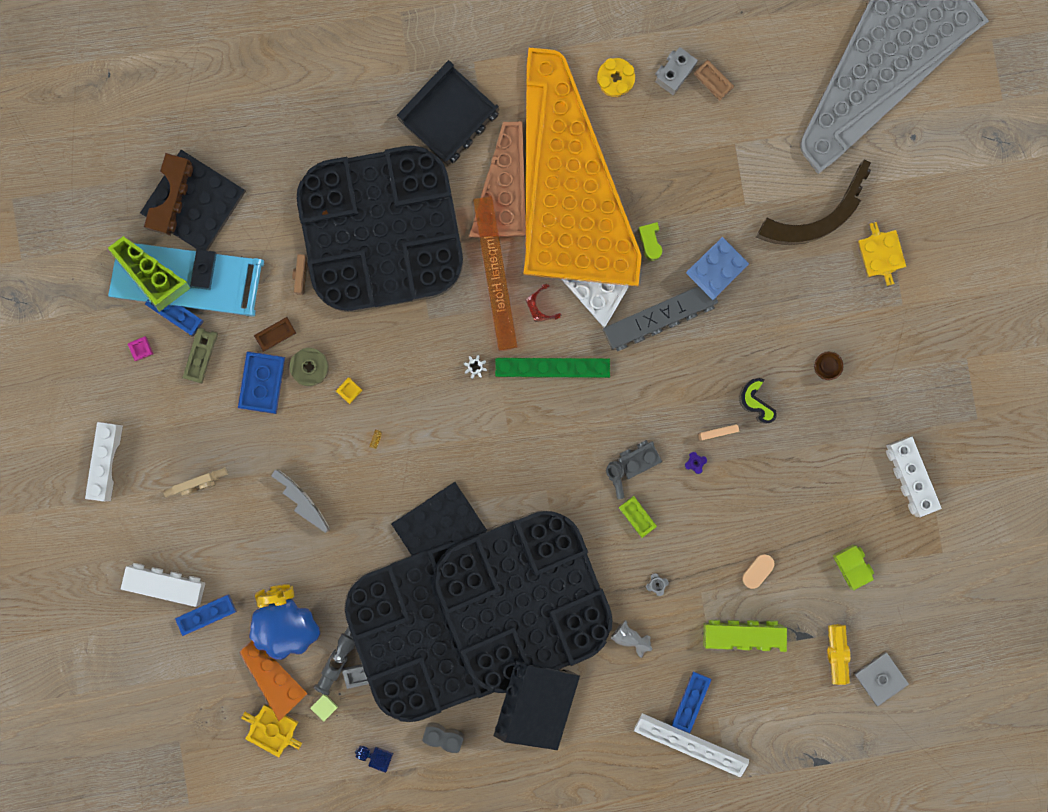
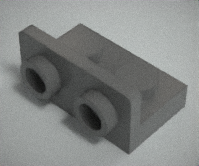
[618,440,662,479]

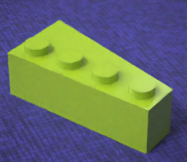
[108,236,190,312]
[703,620,787,652]

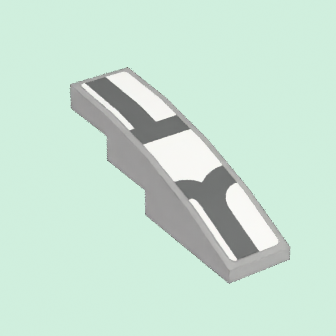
[271,469,330,533]

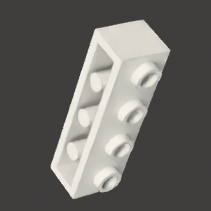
[886,437,942,517]

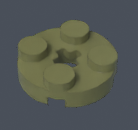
[289,348,329,386]

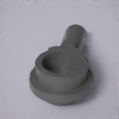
[606,461,625,499]

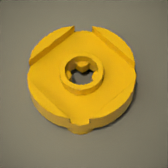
[597,58,635,97]
[255,584,294,608]

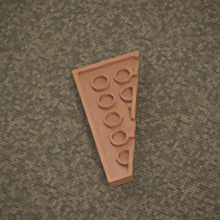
[469,121,526,238]

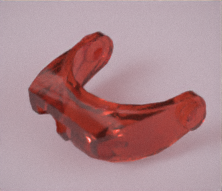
[525,283,562,321]

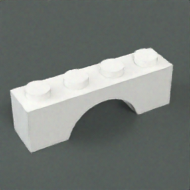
[85,422,123,502]

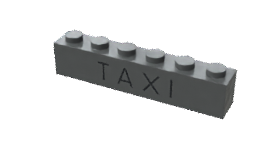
[603,286,718,352]

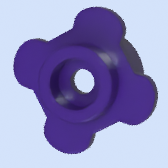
[685,452,707,474]

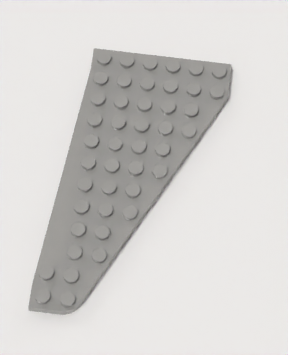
[800,0,989,174]

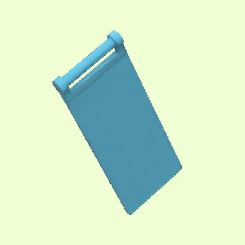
[108,243,264,317]

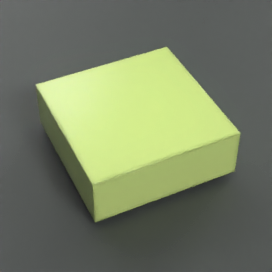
[310,694,338,722]

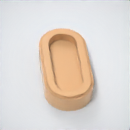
[742,554,774,589]

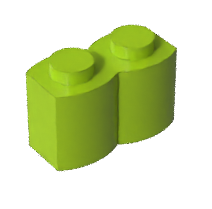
[833,545,874,591]

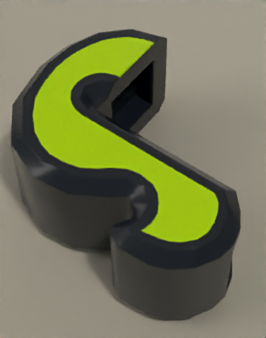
[739,378,777,424]

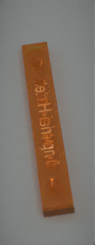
[473,196,518,351]

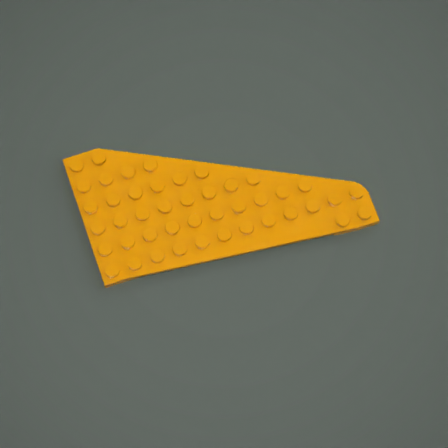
[523,47,642,287]

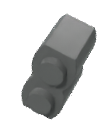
[422,722,464,753]

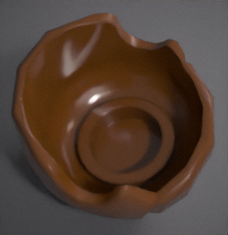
[814,351,844,381]

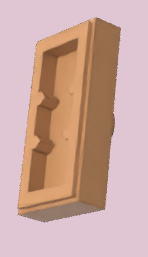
[694,59,734,101]
[292,254,308,295]

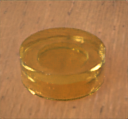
[369,429,382,449]

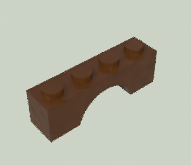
[144,153,193,236]

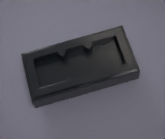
[190,249,217,290]

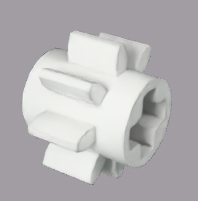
[464,355,487,379]

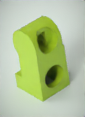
[638,222,662,261]

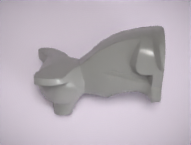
[610,620,652,658]

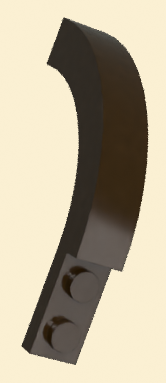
[756,159,871,245]

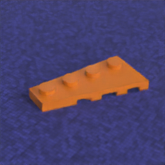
[239,641,307,722]

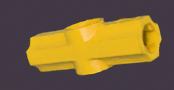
[827,624,850,685]

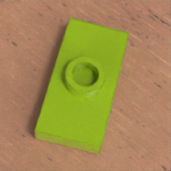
[618,496,657,538]

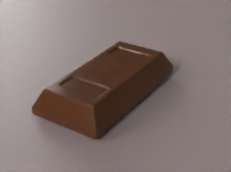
[254,317,296,352]

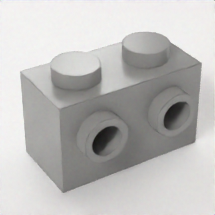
[655,47,698,95]

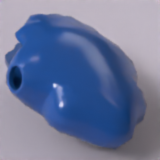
[249,599,320,660]

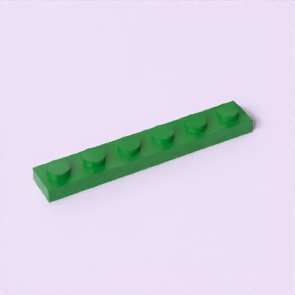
[495,358,610,378]

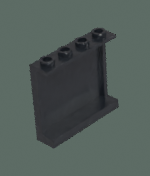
[396,60,499,165]
[493,660,580,750]

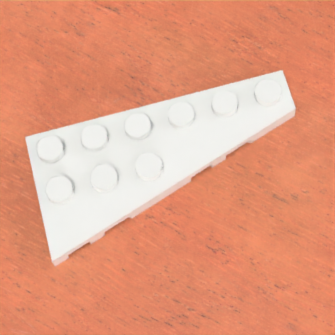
[525,236,629,327]

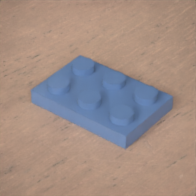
[686,237,749,300]

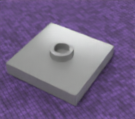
[854,652,909,706]

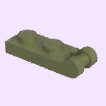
[182,327,218,384]

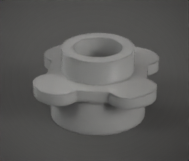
[646,573,669,596]

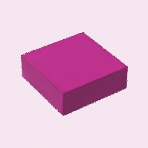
[127,336,154,362]

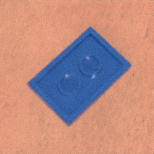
[238,352,285,414]

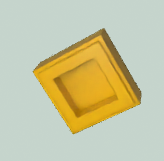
[336,377,363,404]

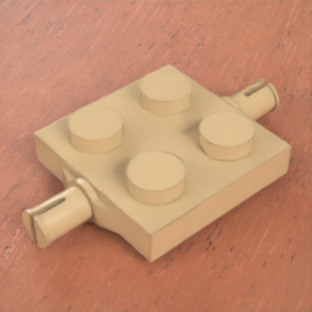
[163,467,228,498]

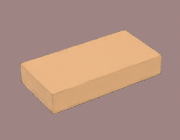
[698,424,740,440]

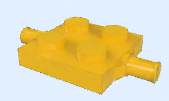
[858,222,907,286]
[241,704,302,757]

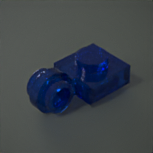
[355,745,394,773]

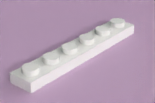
[634,713,749,777]

